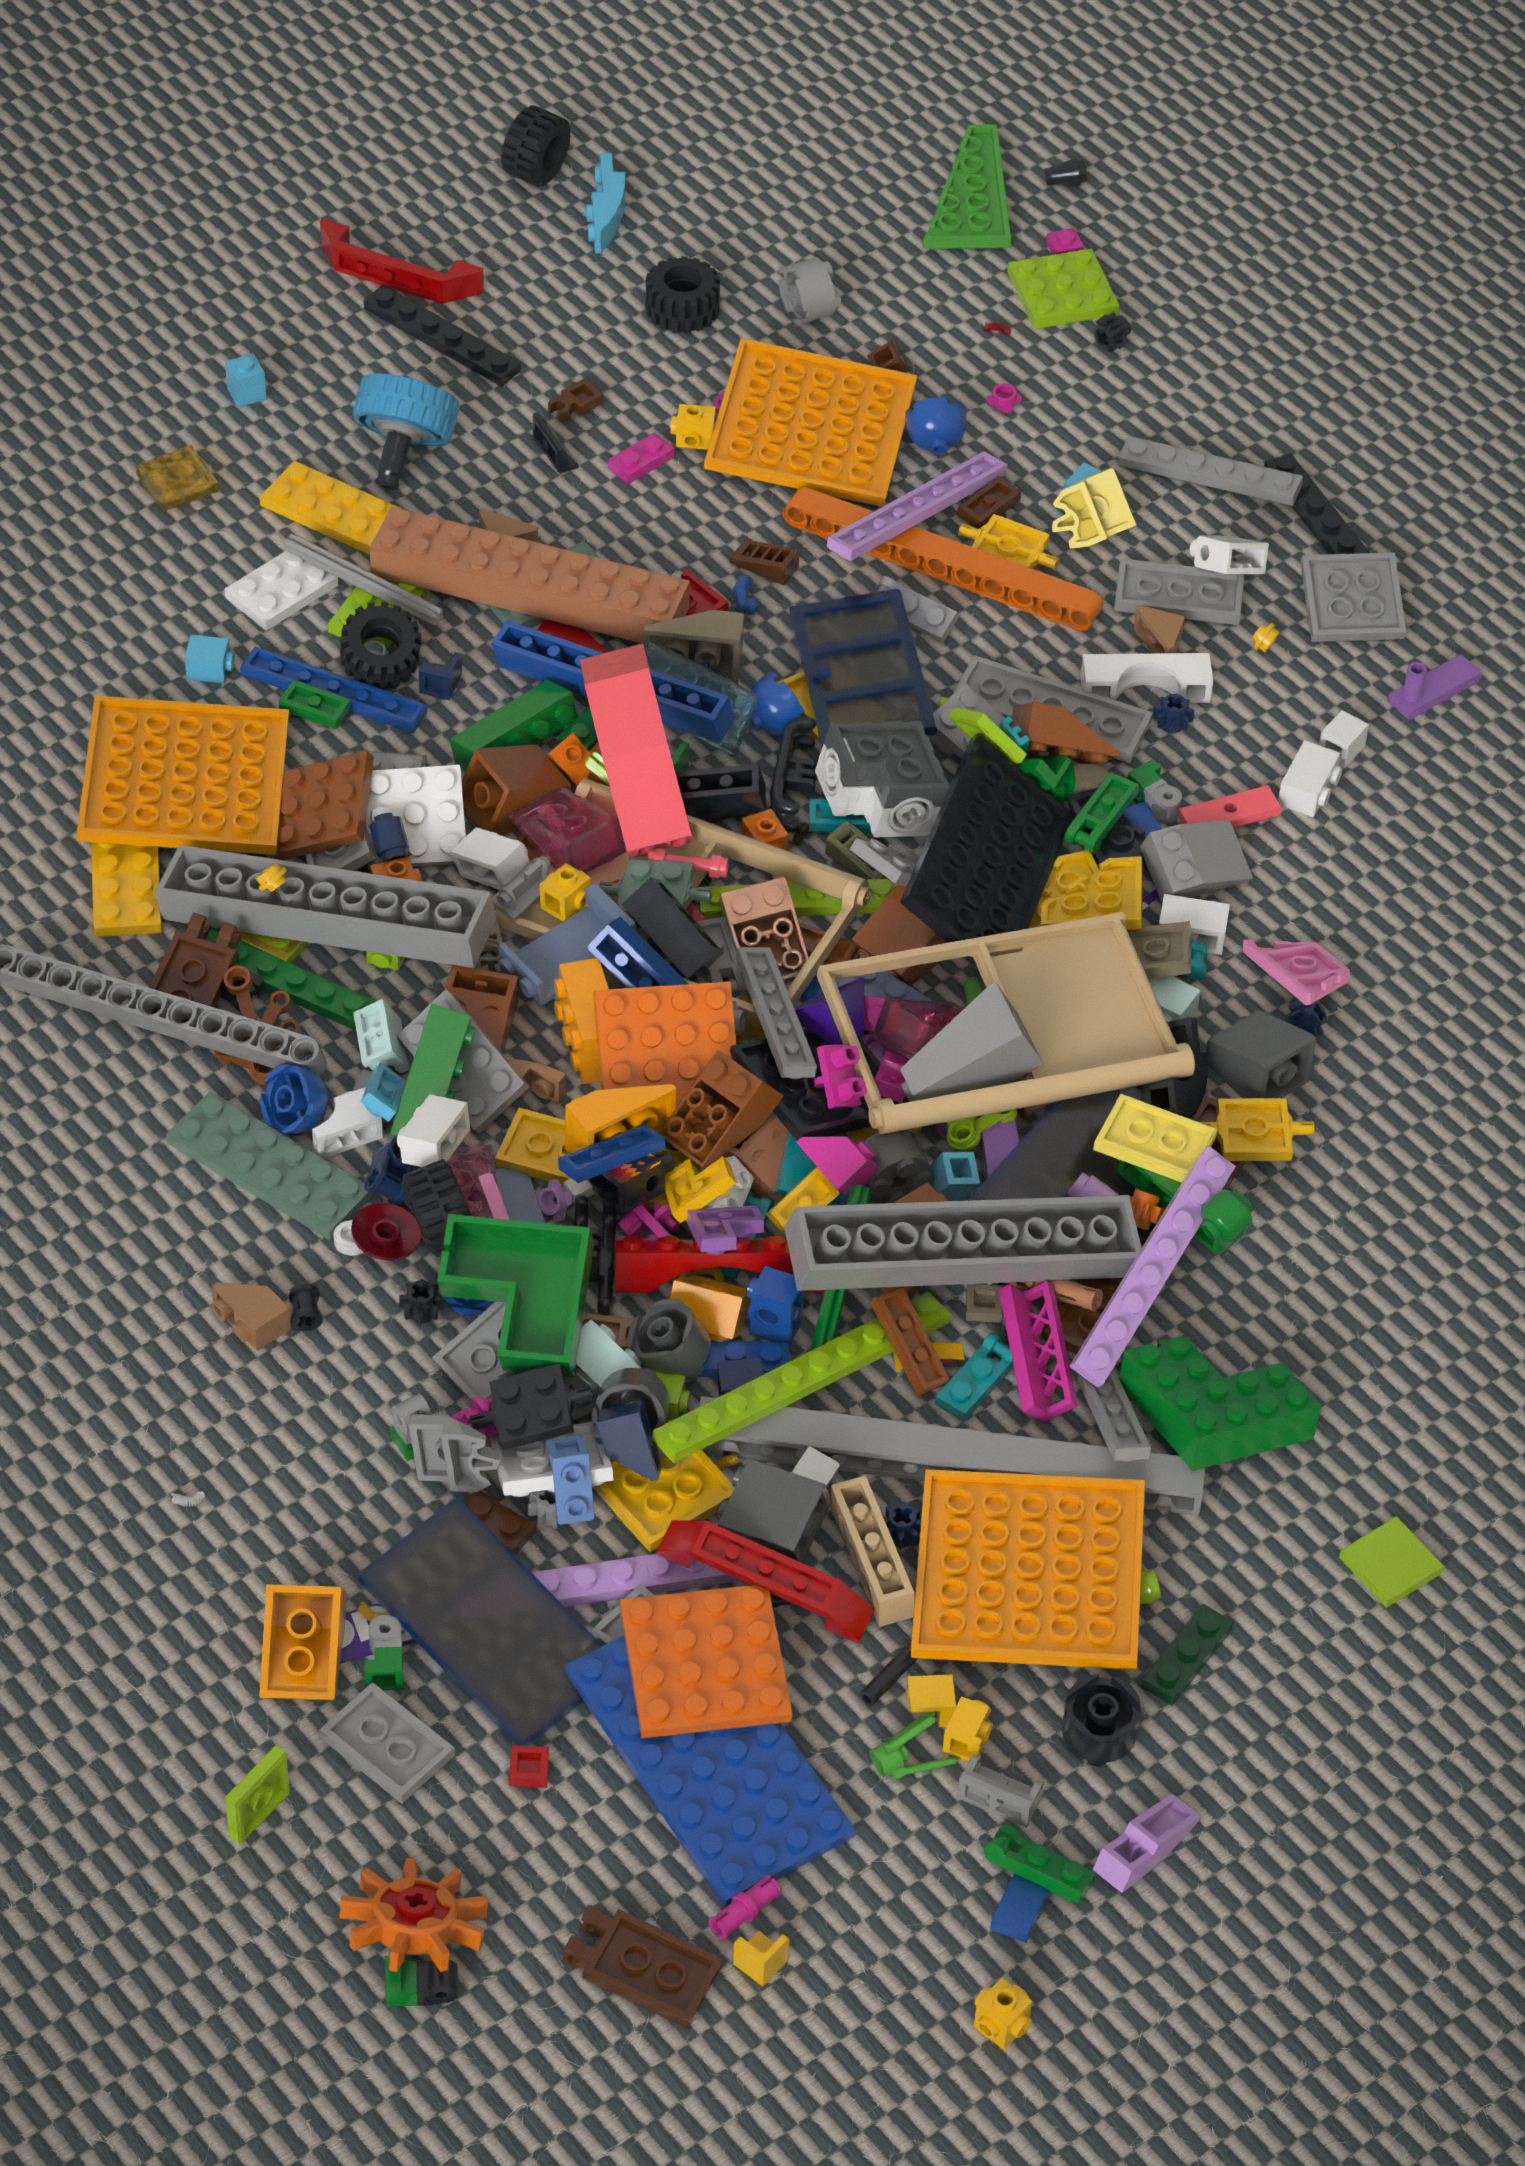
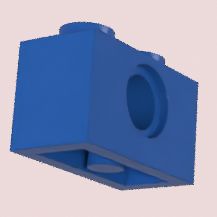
[746,1266,804,1347]

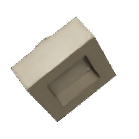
[966,1284,1002,1323]

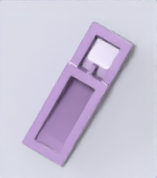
[1092,1794,1201,1893]

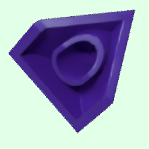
[795,977,864,1045]

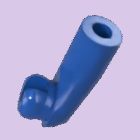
[733,575,758,615]

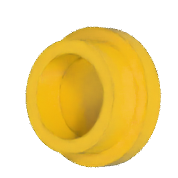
[1252,622,1280,653]
[255,862,287,892]

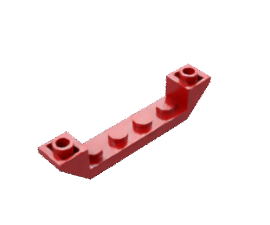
[320,218,484,304]
[656,1520,874,1644]

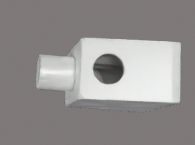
[1190,535,1269,574]

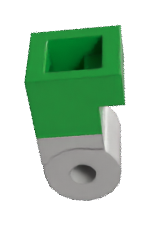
[1127,759,1182,823]
[389,1394,432,1461]
[364,1614,403,1691]

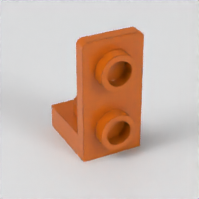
[547,733,608,788]

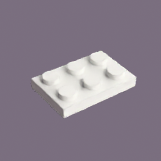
[225,551,338,631]

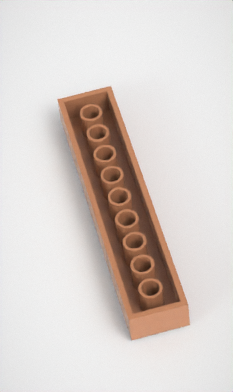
[369,506,690,644]

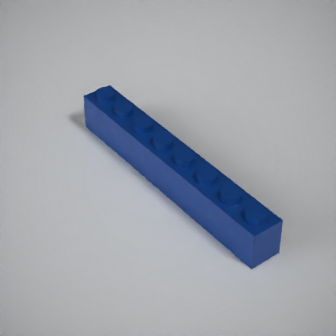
[491,620,735,743]

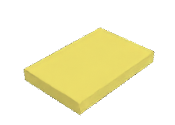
[1093,1094,1217,1183]

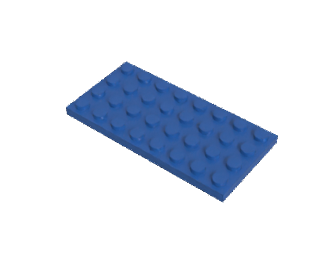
[565,1635,856,1907]

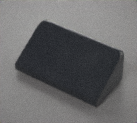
[532,412,579,474]

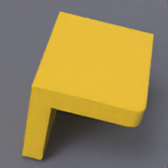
[906,1674,956,1727]
[733,1930,790,1987]

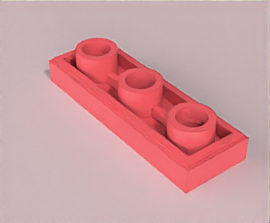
[1178,785,1282,828]

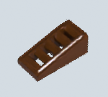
[729,540,800,585]

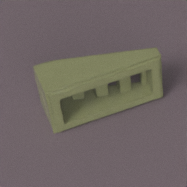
[825,821,886,880]

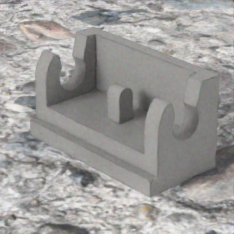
[957,1754,1044,1827]

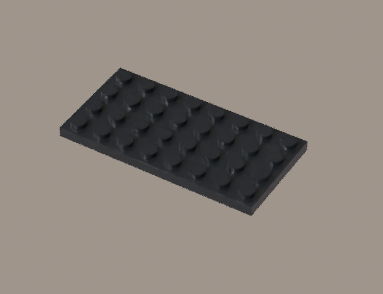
[900,732,1074,969]

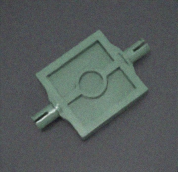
[599,859,712,913]

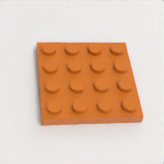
[593,982,736,1108]
[619,1585,792,1738]

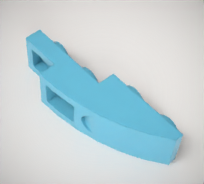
[586,153,625,254]

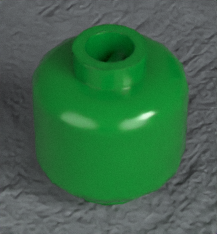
[1200,1190,1253,1242]

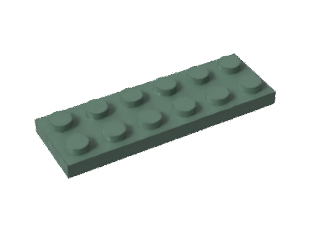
[166,1091,373,1240]

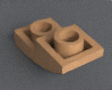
[507,1059,566,1104]

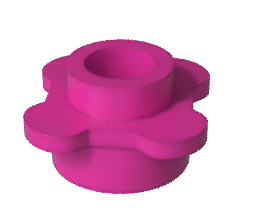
[986,383,1022,413]

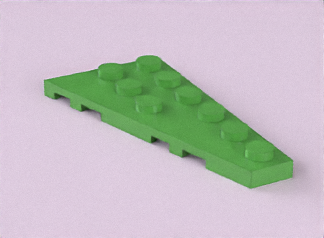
[923,124,1011,249]

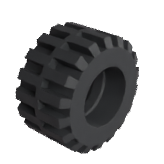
[501,105,571,187]
[645,256,720,333]
[339,602,421,690]
[403,1159,471,1257]

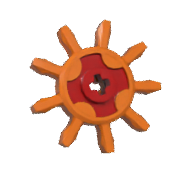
[339,1858,488,1972]

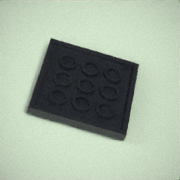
[730,1029,910,1142]

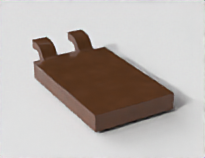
[149,912,241,1023]
[562,1905,723,2029]

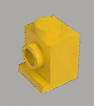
[942,1696,992,1762]

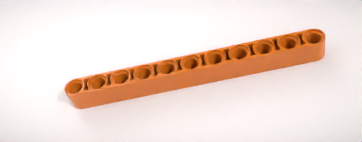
[782,487,1104,631]

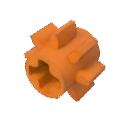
[1124,1189,1165,1230]

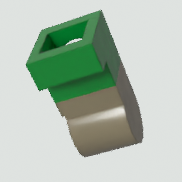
[1047,764,1109,805]

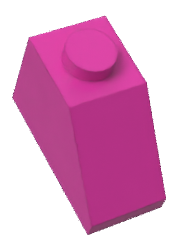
[797,1137,879,1196]

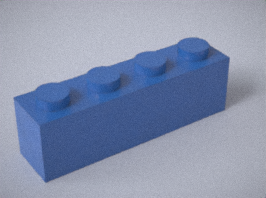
[586,917,688,988]

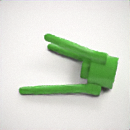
[869,1712,958,1781]

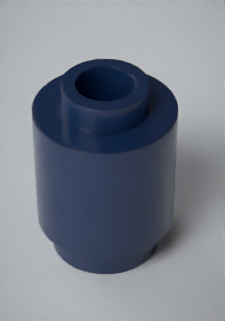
[369,812,410,862]

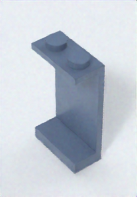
[498,883,637,1006]

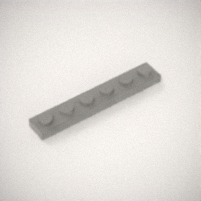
[1118,436,1303,506]
[736,947,817,1079]

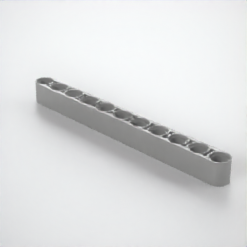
[0,944,327,1076]

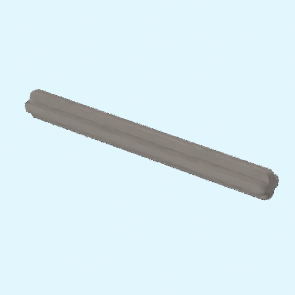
[284,534,443,625]

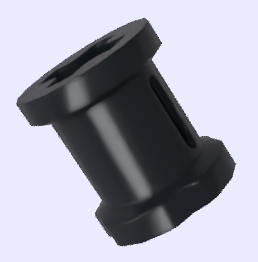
[288,1284,323,1331]

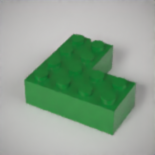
[437,1214,594,1378]
[1119,1335,1322,1471]

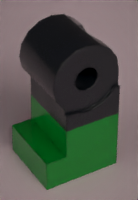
[385,1956,459,2007]

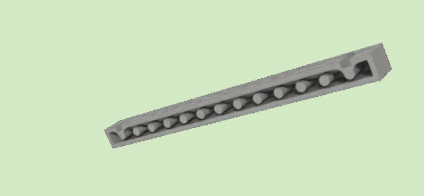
[699,1396,1205,1516]

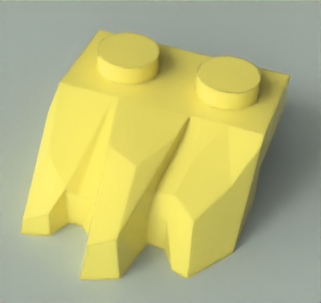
[1052,467,1136,549]

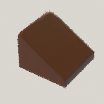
[867,340,910,373]

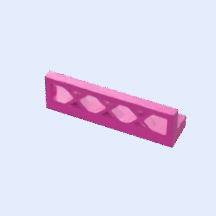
[999,1281,1078,1423]

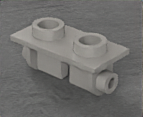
[492,856,551,920]

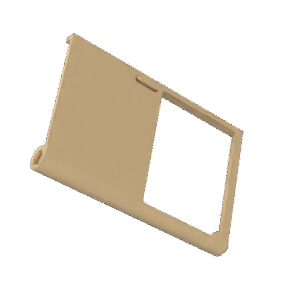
[495,778,872,1025]
[817,912,1195,1134]

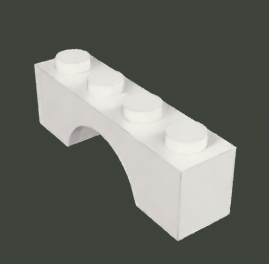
[1080,653,1213,703]

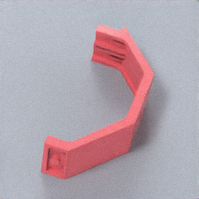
[580,643,694,858]

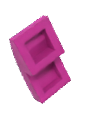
[874,1051,910,1103]

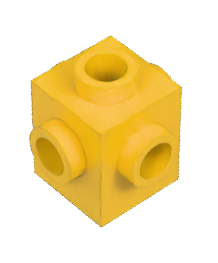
[670,404,716,450]
[539,863,591,921]
[974,1978,1032,2050]

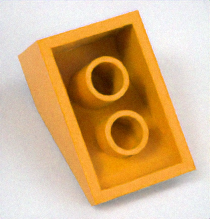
[565,1084,676,1154]
[259,1584,347,1701]

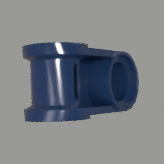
[364,1136,414,1206]

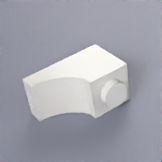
[312,1087,383,1158]

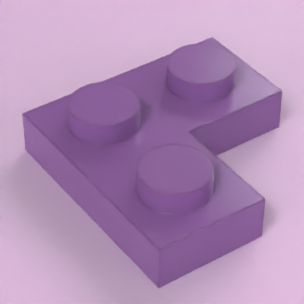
[687,1205,764,1255]

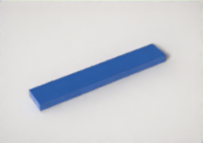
[240,647,427,734]

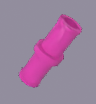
[708,1875,782,1940]

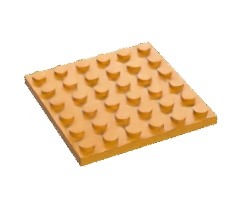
[704,338,917,507]
[77,695,289,855]
[911,1469,1145,1670]

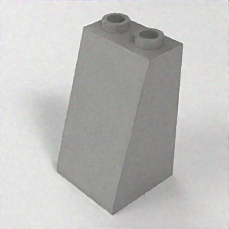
[900,982,1044,1125]

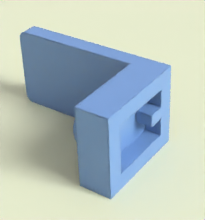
[546,1435,594,1525]

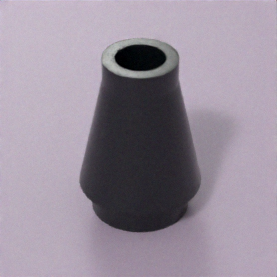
[1044,157,1087,186]

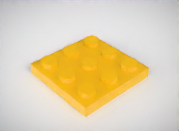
[593,1419,735,1553]

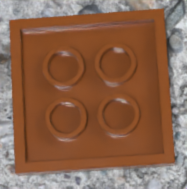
[275,750,374,860]

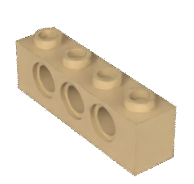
[831,1475,915,1627]

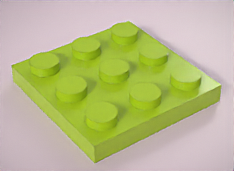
[1007,248,1120,329]

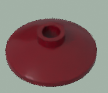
[351,1203,421,1261]

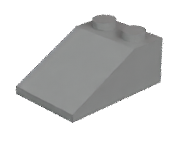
[1140,819,1253,903]

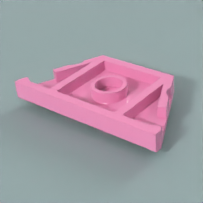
[1243,939,1350,1005]

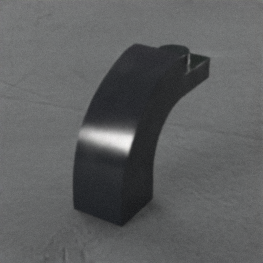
[1143,1017,1208,1116]

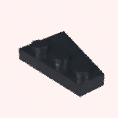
[1068,788,1146,870]

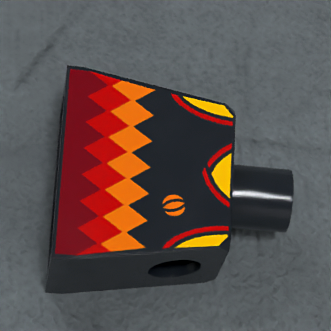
[588,1151,675,1214]

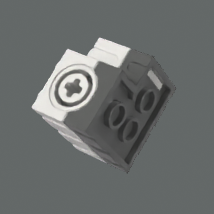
[815,721,950,837]

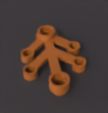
[211,965,301,1085]

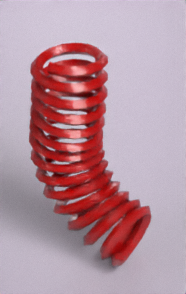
[984,322,1011,336]

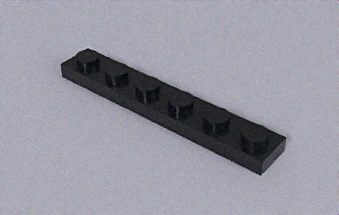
[364,285,521,387]
[1264,453,1370,554]

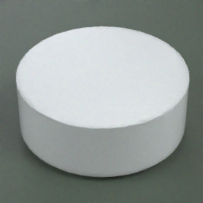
[334,1220,363,1256]

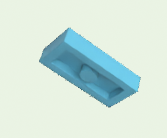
[360,1063,407,1122]

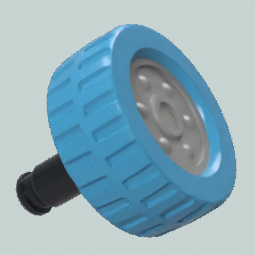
[353,373,460,490]

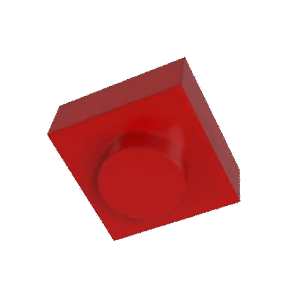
[509,1745,549,1788]

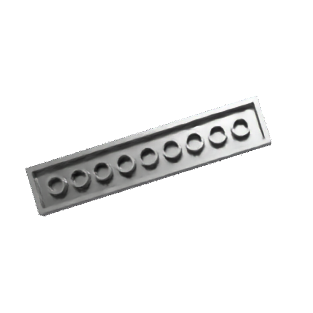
[155,845,497,968]
[784,1195,1142,1291]

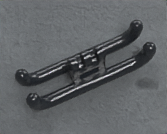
[770,717,818,833]
[574,1195,617,1315]

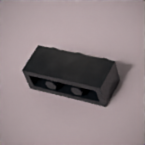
[675,764,766,819]
[622,877,724,980]

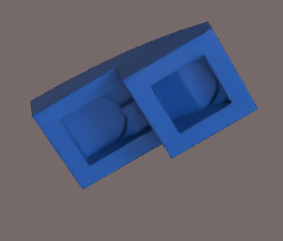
[990,1874,1050,1943]

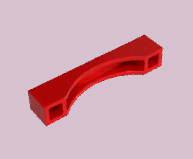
[615,1236,825,1293]

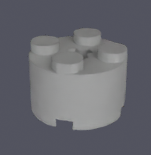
[778,257,841,325]

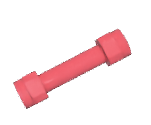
[648,848,729,878]

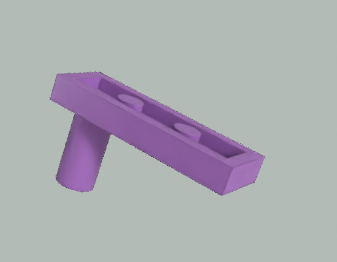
[1388,654,1482,720]

